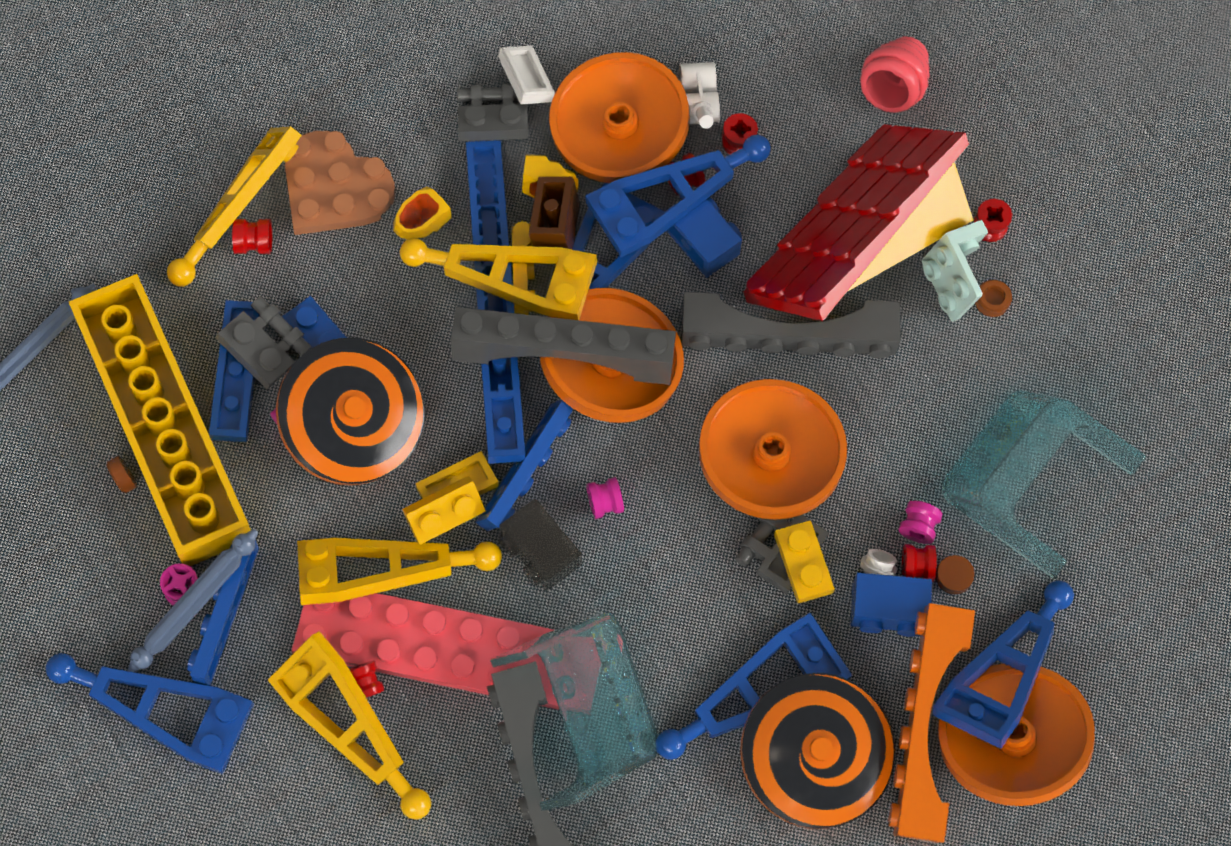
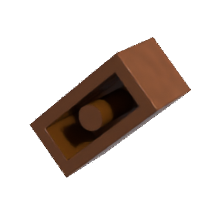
[529,177,580,250]

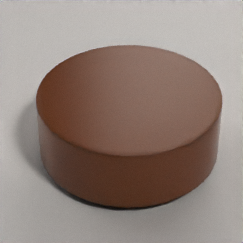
[975,280,1012,317]
[106,455,138,493]
[936,555,975,595]

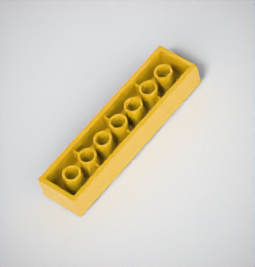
[69,274,251,566]

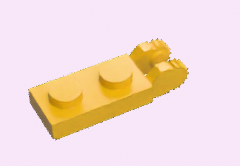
[512,221,535,315]

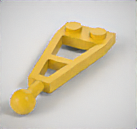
[167,126,302,287]
[400,238,597,320]
[297,538,502,605]
[268,631,431,820]

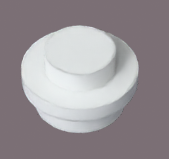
[860,549,897,576]

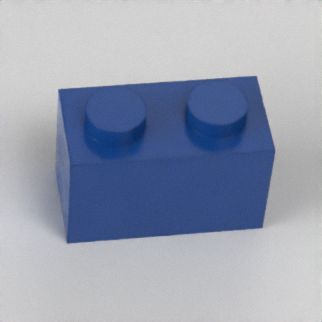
[664,197,742,278]
[850,573,932,637]

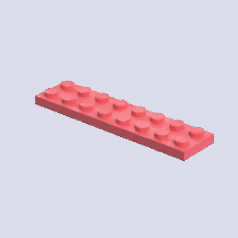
[291,593,605,716]

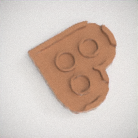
[285,131,395,235]

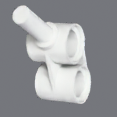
[679,62,720,129]

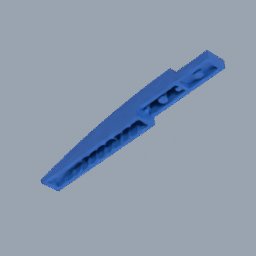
[466,140,525,464]

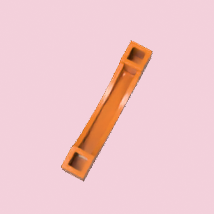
[888,603,975,843]

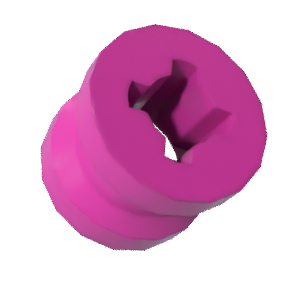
[586,477,624,519]
[898,501,943,544]
[160,564,198,606]

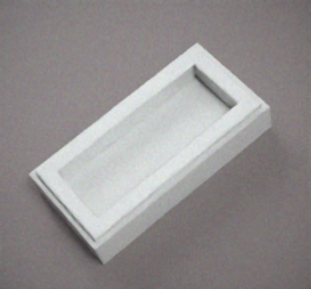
[498,46,555,105]

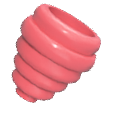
[860,36,930,113]

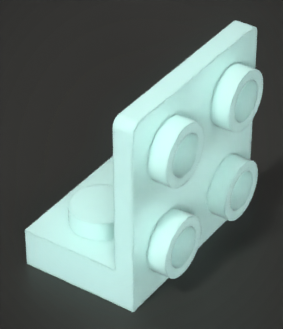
[921,220,988,322]

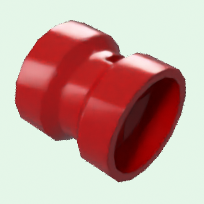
[232,219,272,254]

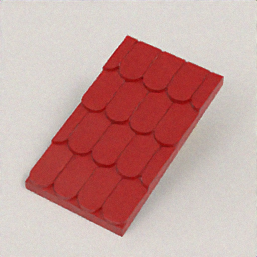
[743,124,973,321]

